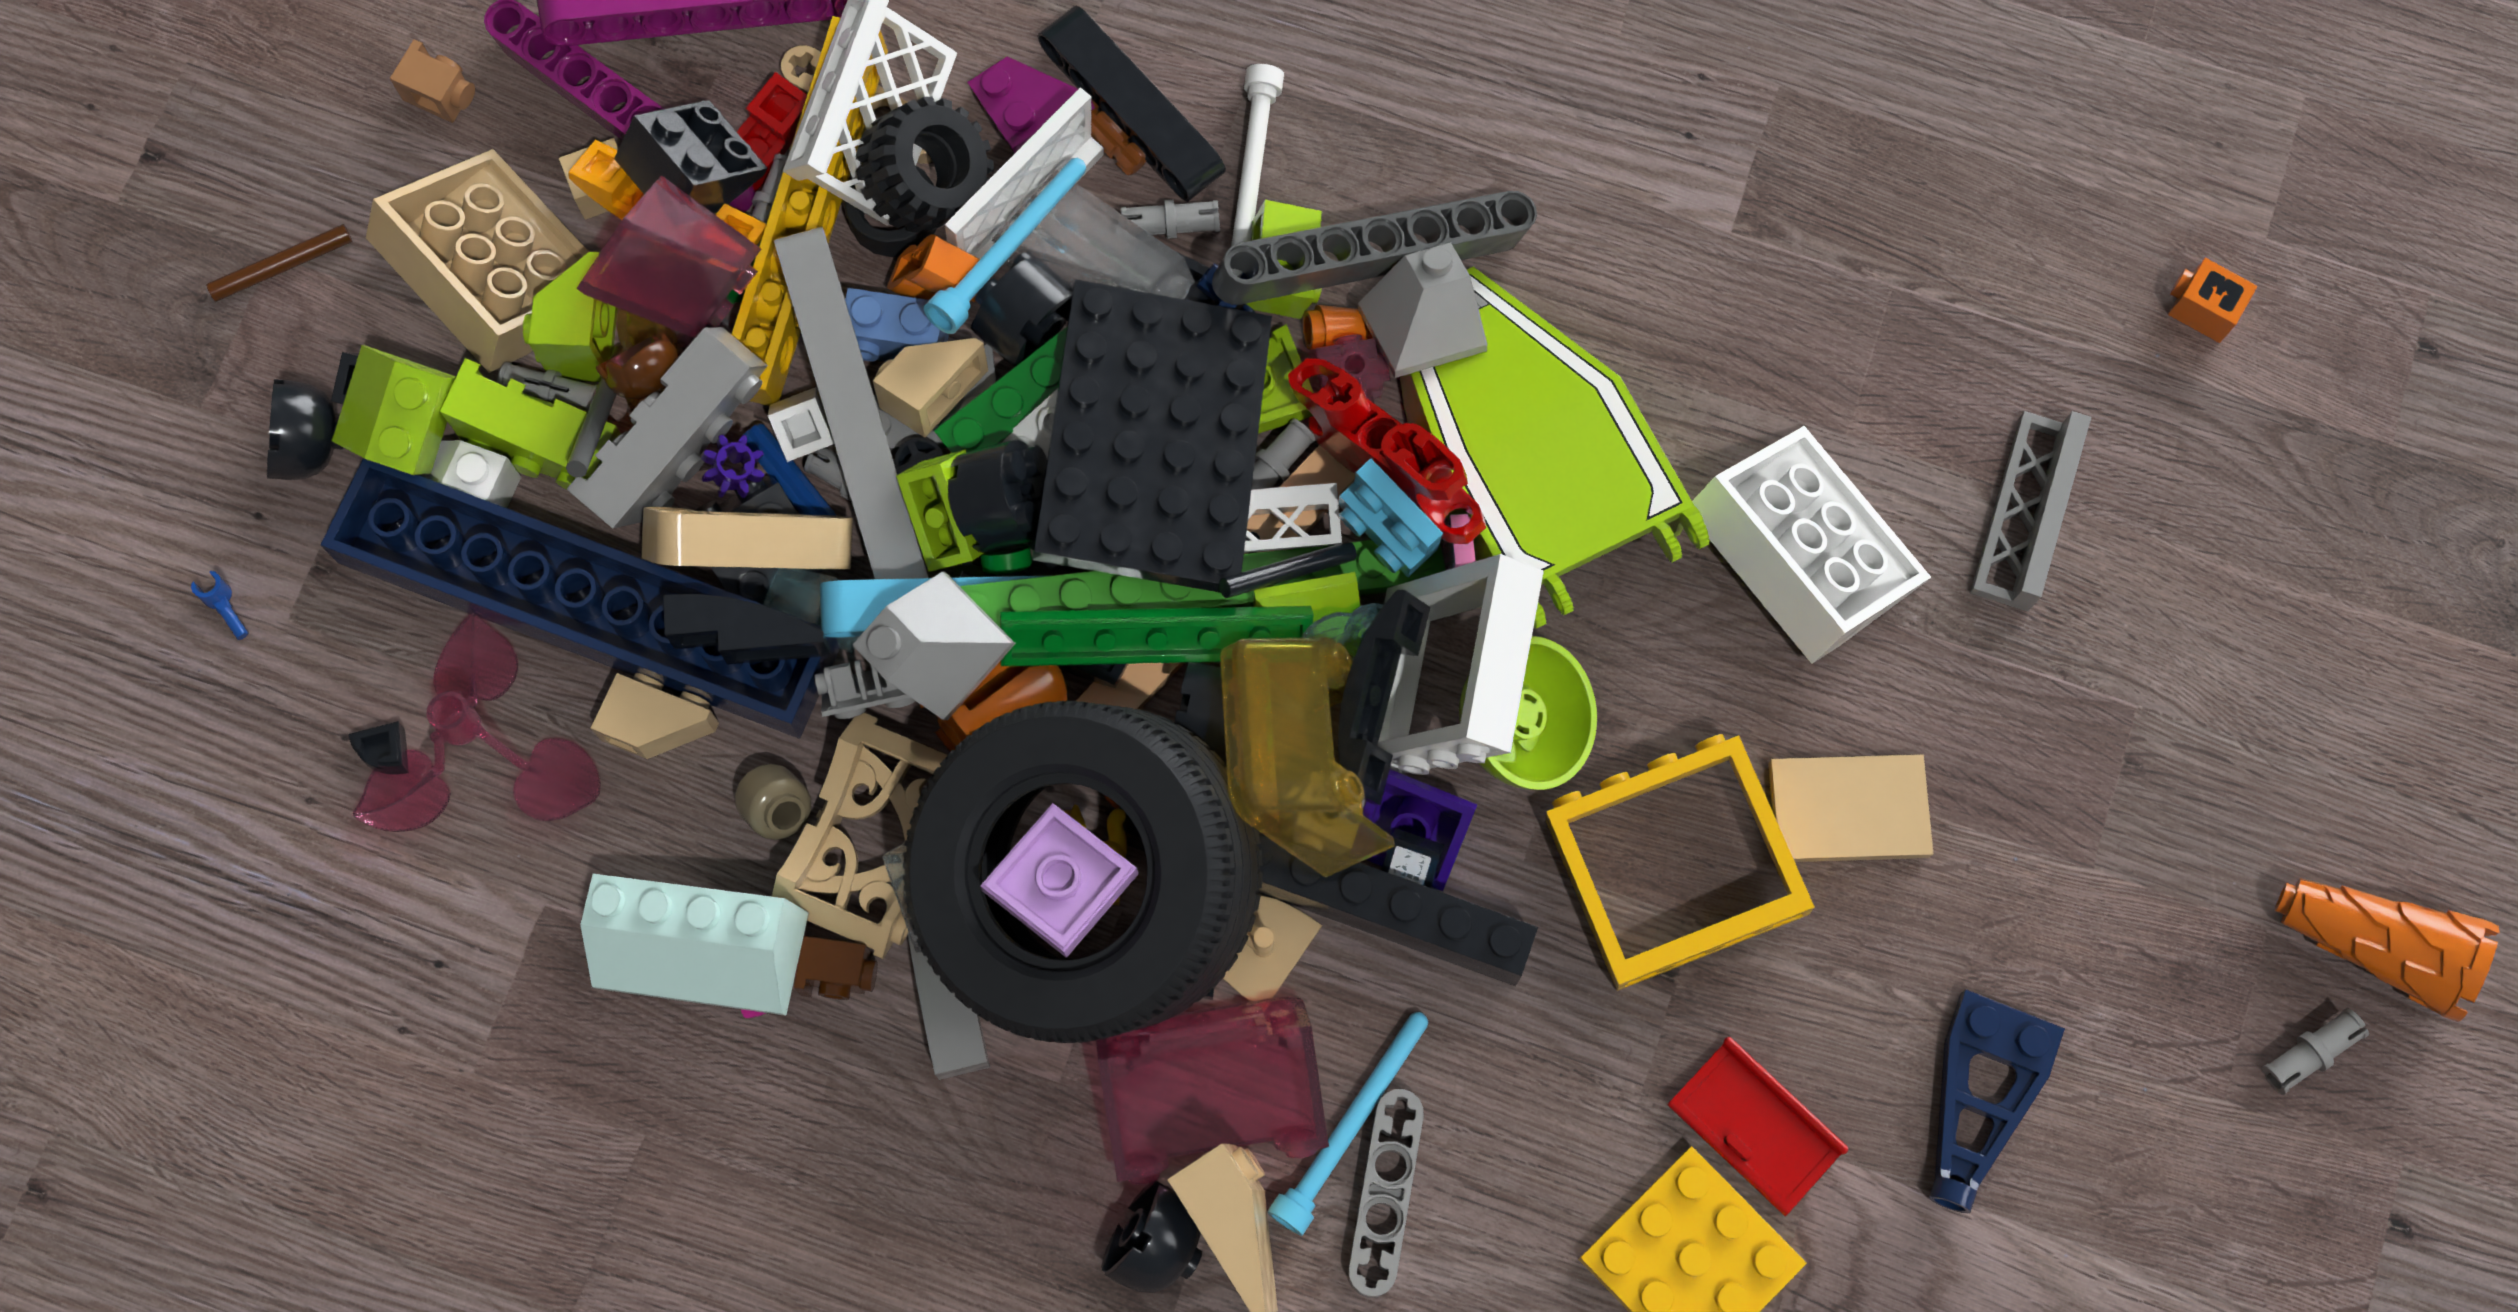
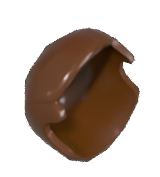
[596,333,678,399]

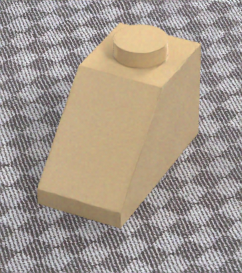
[873,338,988,438]

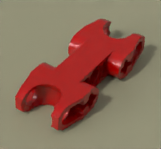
[1288,358,1486,544]

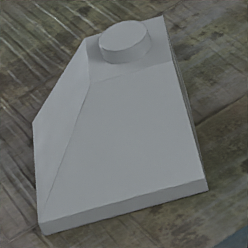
[1358,242,1487,378]
[853,572,1016,720]

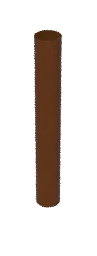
[206,224,353,302]

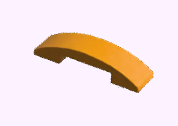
[568,139,766,264]

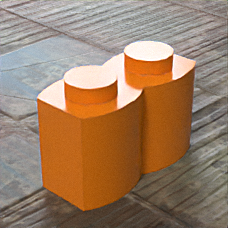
[887,234,980,302]

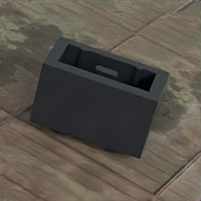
[614,100,768,228]

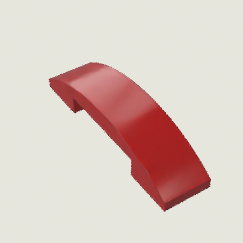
[737,72,807,192]

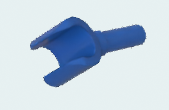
[191,571,249,640]

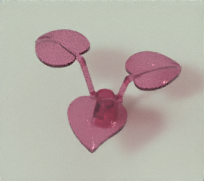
[353,613,601,832]

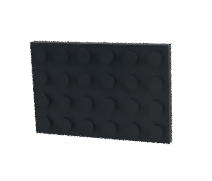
[1032,279,1272,593]

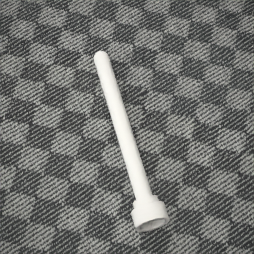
[1231,64,1284,276]

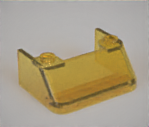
[1220,637,1395,878]

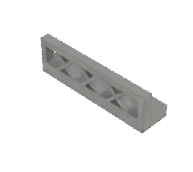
[1970,411,2091,612]

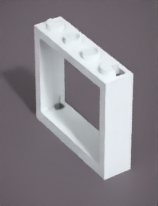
[1378,554,1543,775]

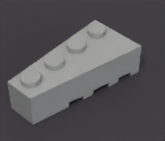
[567,327,768,529]

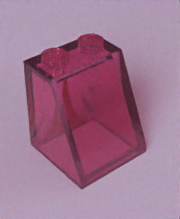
[576,175,762,338]

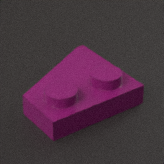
[967,56,1095,154]

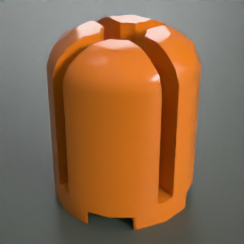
[920,661,1067,752]

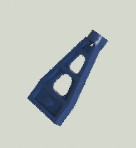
[1929,990,2065,1214]

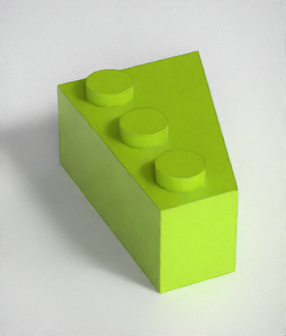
[440,358,621,490]

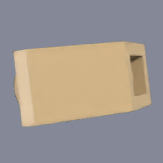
[590,673,719,759]

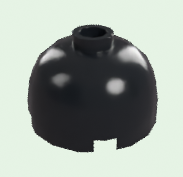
[267,379,343,480]
[1101,1180,1202,1293]

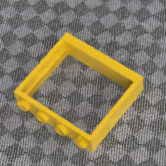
[1546,734,1815,991]

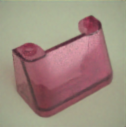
[1096,997,1329,1184]

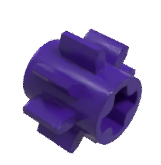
[701,434,764,498]

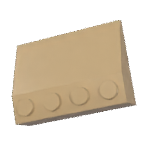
[366,149,616,373]

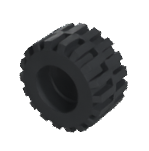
[856,96,994,233]

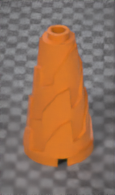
[2275,878,2500,1022]

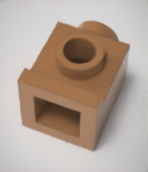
[390,39,475,123]

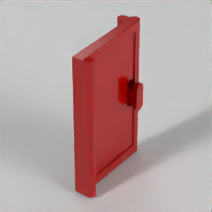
[1667,1037,1849,1217]

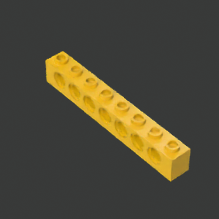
[731,16,888,406]

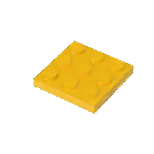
[1578,1146,1807,1312]

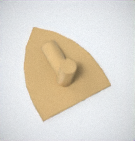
[1223,896,1322,1011]

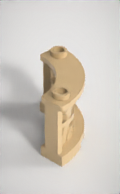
[772,713,947,959]

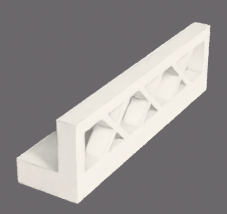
[1244,483,1342,553]

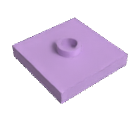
[980,803,1139,958]

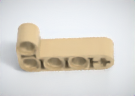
[641,507,853,569]

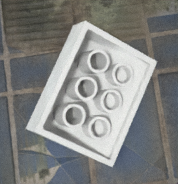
[1692,426,1931,664]

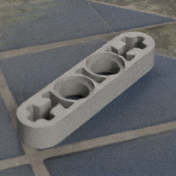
[1348,1089,1424,1298]

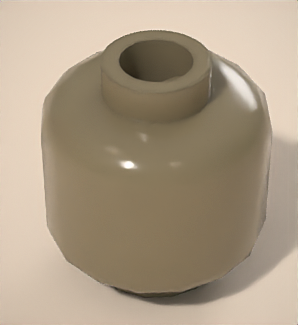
[735,764,811,840]

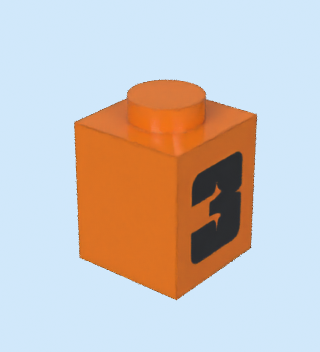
[2168,257,2258,343]

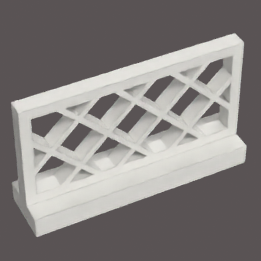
[782,0,957,226]
[945,87,1104,259]

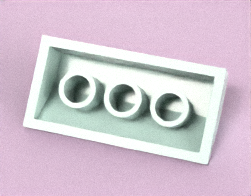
[580,874,809,1016]

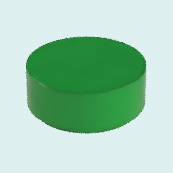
[980,544,1032,575]

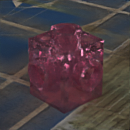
[1315,335,1390,403]

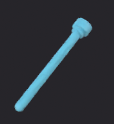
[924,158,1086,334]
[1267,1012,1428,1236]

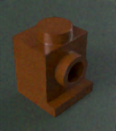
[794,936,878,1000]

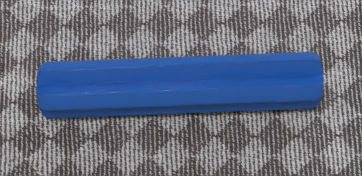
[743,423,837,516]

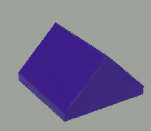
[1348,769,1477,891]

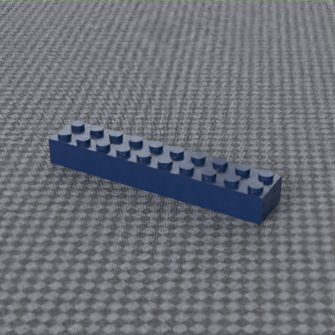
[320,458,840,739]

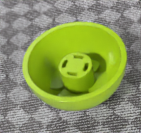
[1459,636,1597,790]

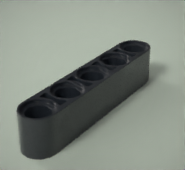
[1037,5,1226,202]

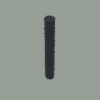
[1219,541,1357,598]

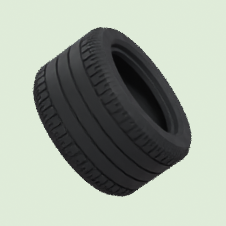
[902,701,1263,1043]

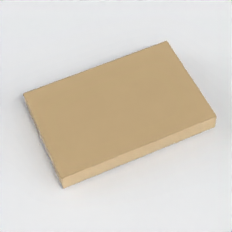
[1768,754,1933,862]

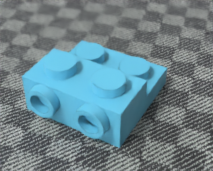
[1338,458,1443,577]

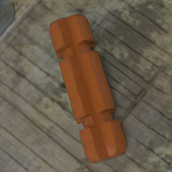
[1091,99,1146,175]

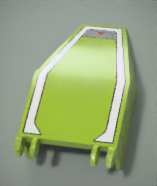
[1400,266,1710,629]

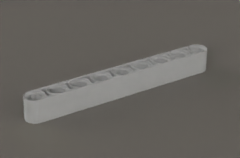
[774,226,929,579]

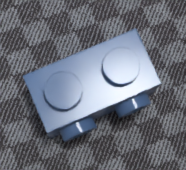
[845,288,949,362]

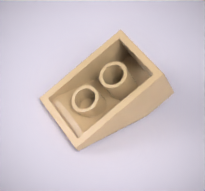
[1167,1143,1278,1312]

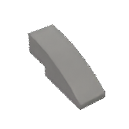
[908,929,990,1080]

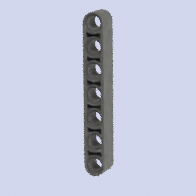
[1212,191,1537,305]

